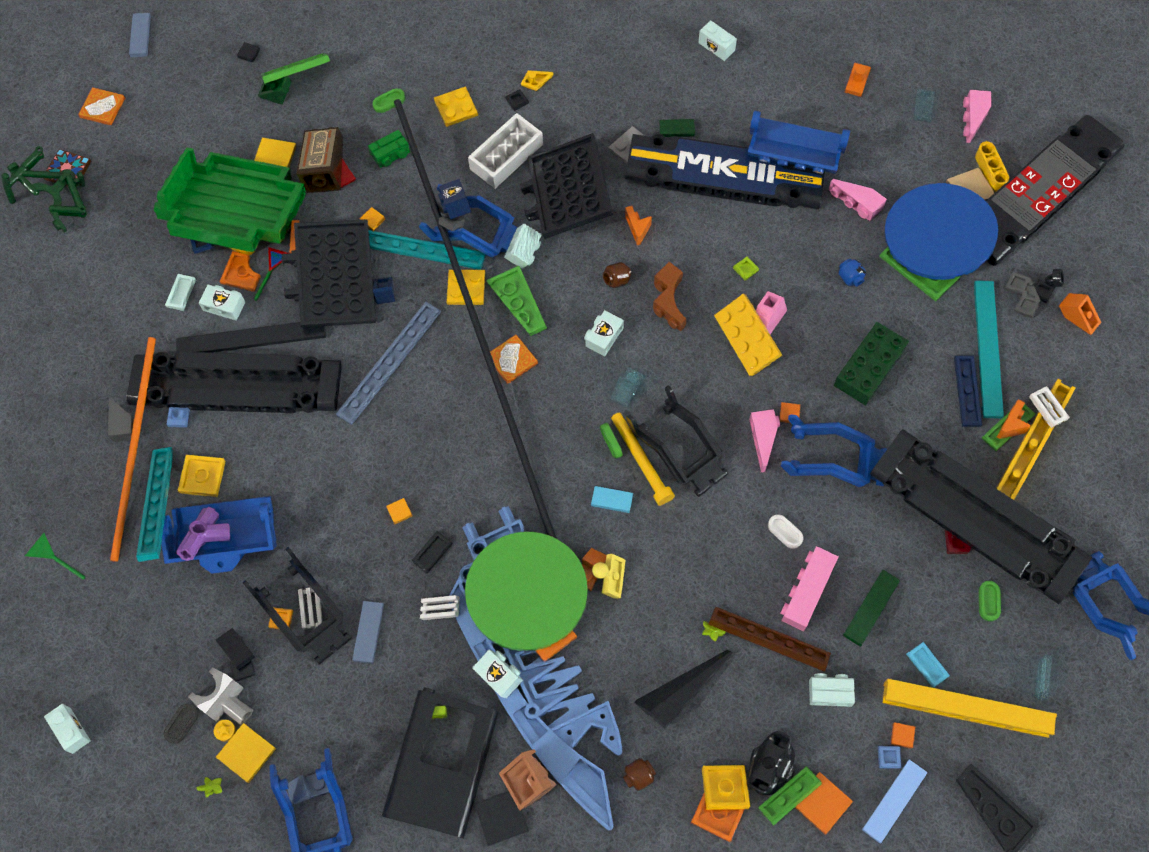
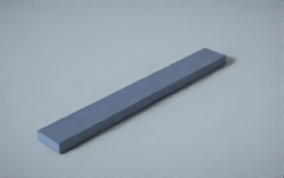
[336,302,441,425]

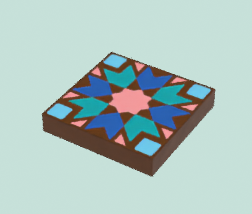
[44,149,92,187]

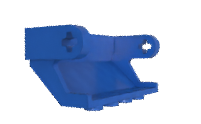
[748,110,850,174]
[161,496,277,573]

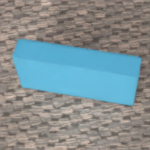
[591,486,633,513]
[906,642,950,688]

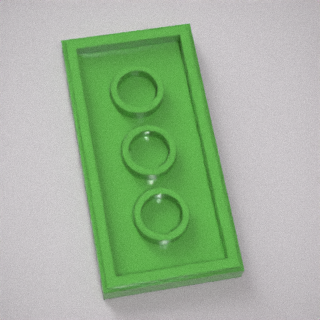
[261,53,330,83]
[879,247,960,301]

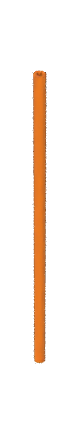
[110,337,156,562]

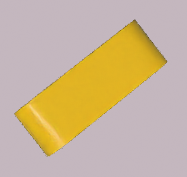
[975,141,1009,192]

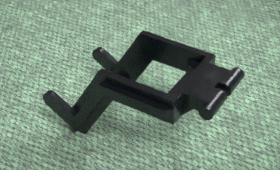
[626,385,728,497]
[242,547,352,665]

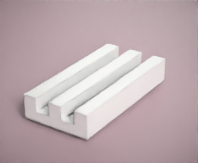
[1029,386,1070,428]
[298,588,323,630]
[420,595,460,620]

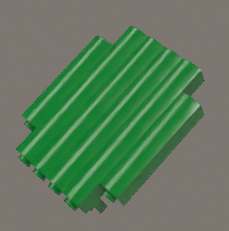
[154,148,306,252]

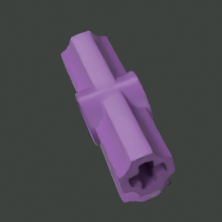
[177,507,230,561]

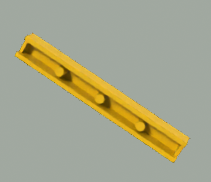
[996,379,1075,500]
[882,679,1057,738]

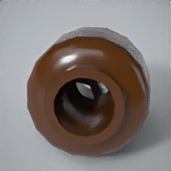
[603,262,631,288]
[623,758,656,791]

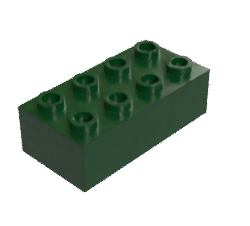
[834,322,909,406]

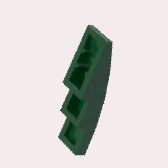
[843,570,900,647]

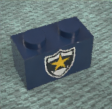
[438,179,471,219]

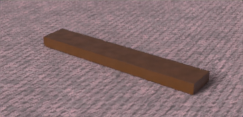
[708,607,831,672]

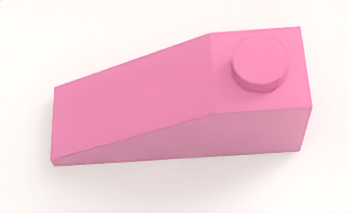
[749,409,780,472]

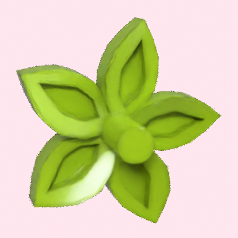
[702,621,726,641]
[196,777,222,798]

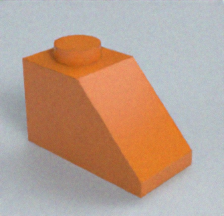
[1059,293,1101,335]

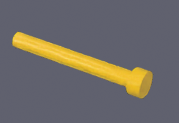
[611,412,675,506]

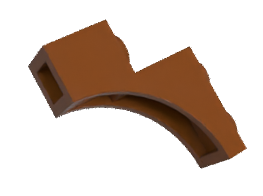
[653,262,686,331]

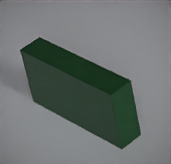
[659,119,695,137]

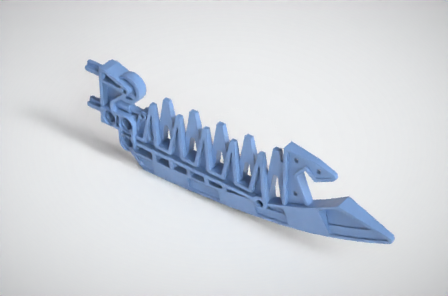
[448,506,622,831]

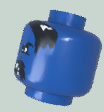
[839,258,866,286]

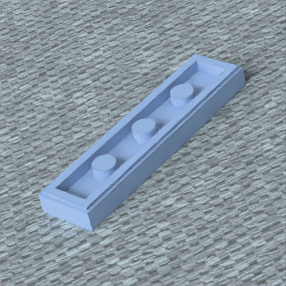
[862,759,928,843]

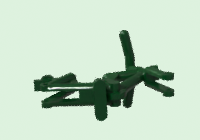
[1,146,87,233]

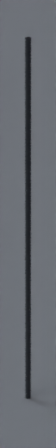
[394,99,557,539]

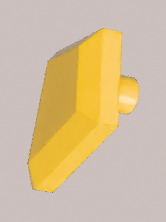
[521,70,553,91]

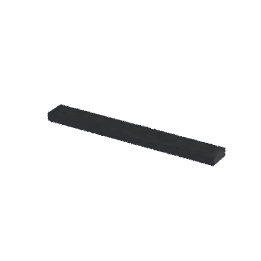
[176,322,326,353]

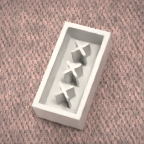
[468,113,543,189]

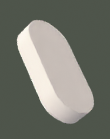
[768,515,803,548]

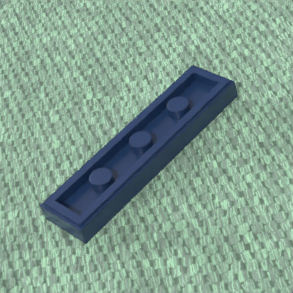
[954,355,982,427]

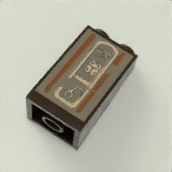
[296,127,343,193]

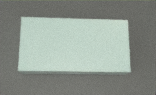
[165,274,196,311]

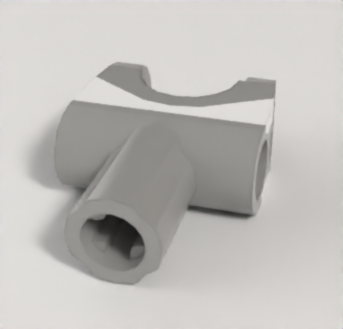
[188,667,253,725]

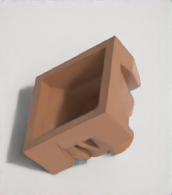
[499,749,556,810]

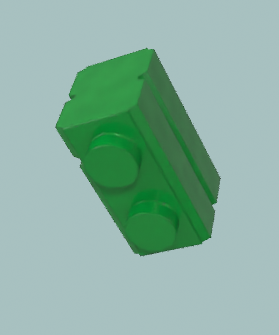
[368,130,410,168]

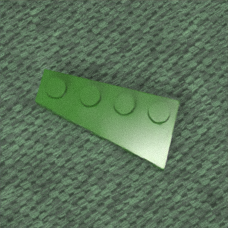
[486,266,547,336]

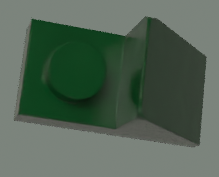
[258,76,292,104]

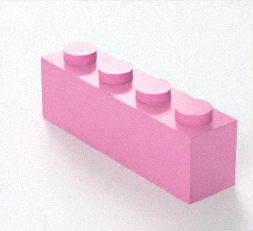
[780,546,839,632]

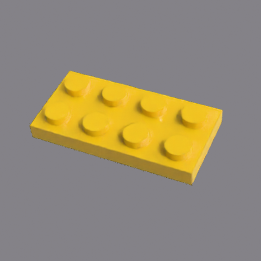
[714,294,782,376]

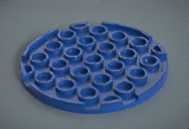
[885,183,998,280]

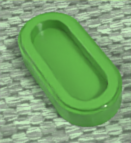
[373,88,405,113]
[600,422,623,459]
[979,581,1001,621]

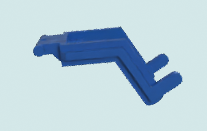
[419,184,518,257]
[781,414,887,487]
[1072,551,1149,660]
[269,748,353,852]

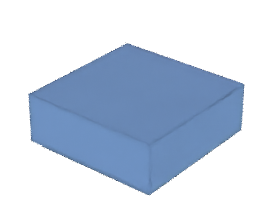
[878,746,901,769]

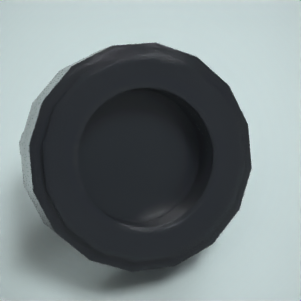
[1045,268,1064,287]

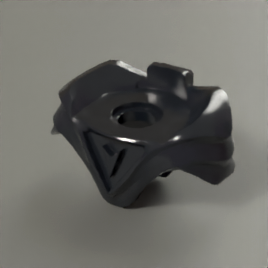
[748,731,795,795]

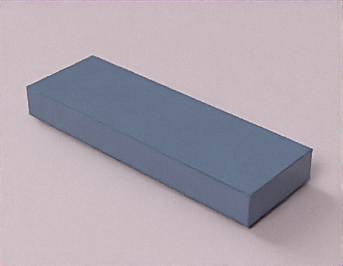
[129,13,151,57]
[352,601,384,664]

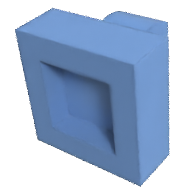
[167,407,190,427]

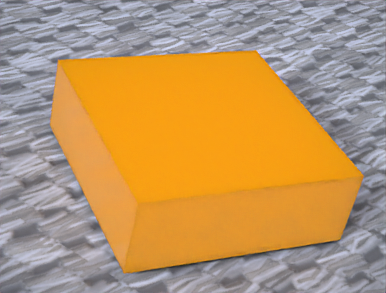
[360,207,385,231]
[386,498,412,524]
[268,607,293,629]

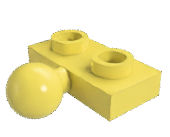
[592,554,626,599]

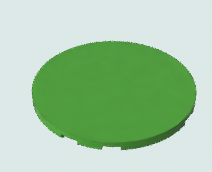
[465,532,588,651]

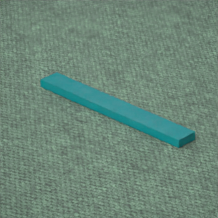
[368,230,486,270]
[974,281,1004,419]
[136,447,173,562]

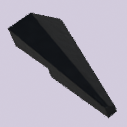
[634,650,733,729]

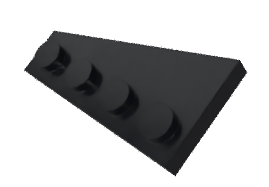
[956,764,1039,852]

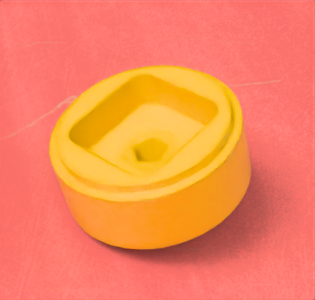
[214,720,236,742]

